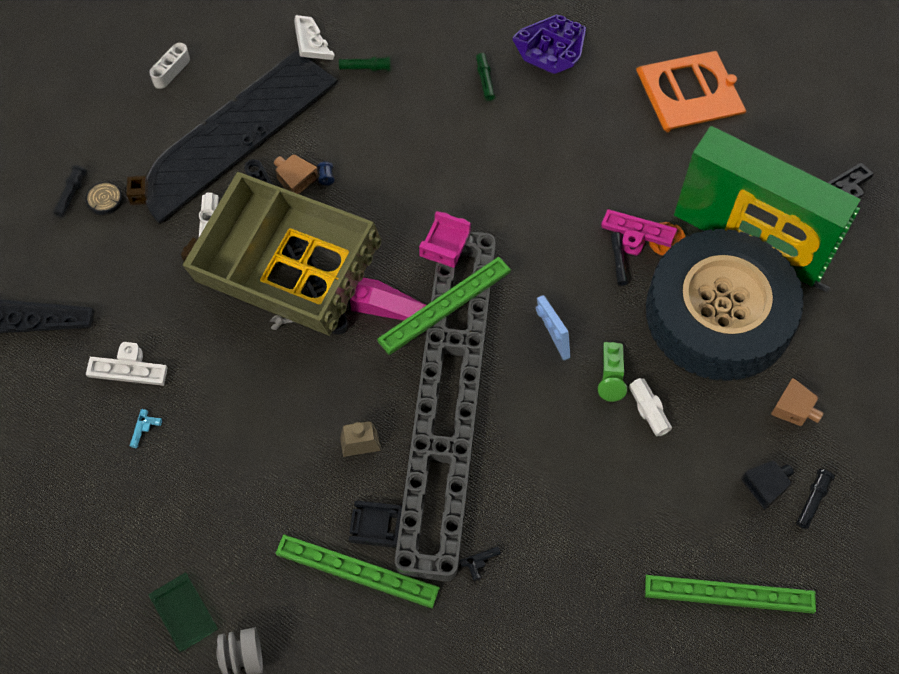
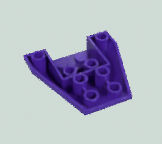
[512,14,586,74]

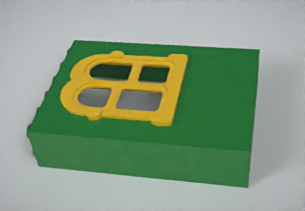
[674,126,861,287]

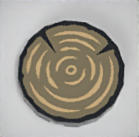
[85,182,123,215]

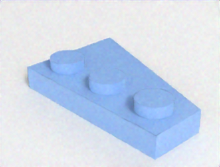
[536,295,570,360]

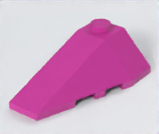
[350,278,426,320]

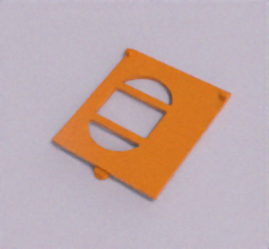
[636,51,746,133]

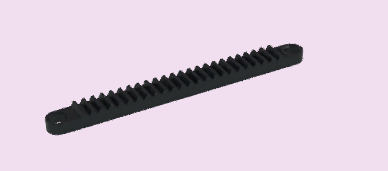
[244,159,348,335]

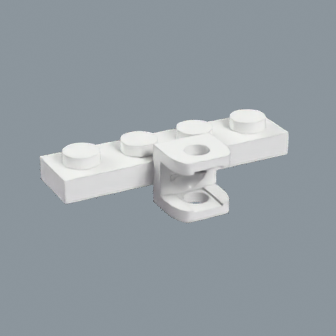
[86,342,168,386]

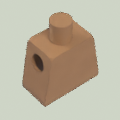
[274,155,318,194]
[771,378,824,426]

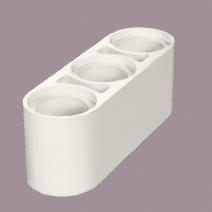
[150,43,190,89]

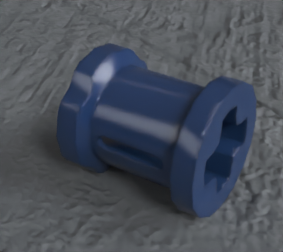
[317,162,334,185]

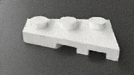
[294,15,335,60]

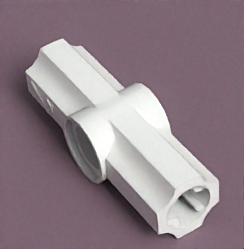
[199,193,219,236]
[629,378,672,437]

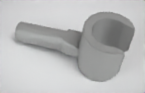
[269,315,294,330]

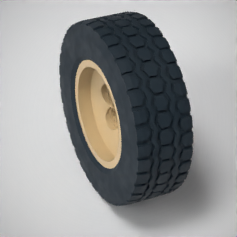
[646,229,803,381]

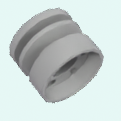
[217,627,263,674]

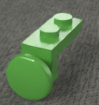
[598,342,627,402]

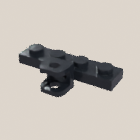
[827,163,874,206]

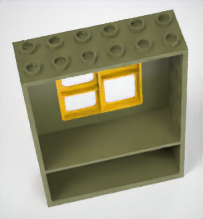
[182,172,381,336]

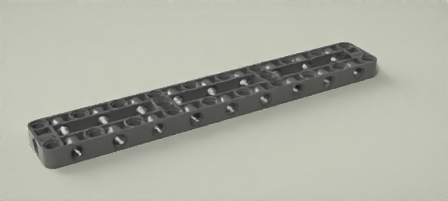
[395,232,496,581]

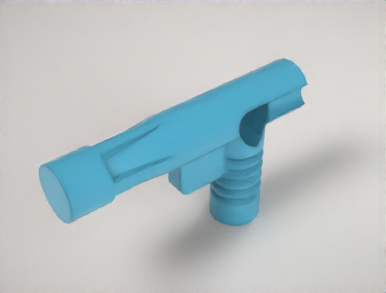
[130,409,162,448]

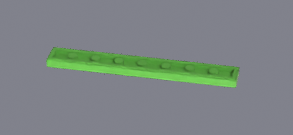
[377,257,511,355]
[276,534,440,609]
[645,575,816,614]

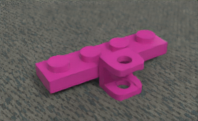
[601,209,678,256]

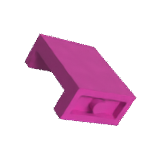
[419,211,471,268]

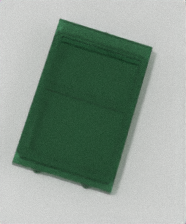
[148,572,218,653]

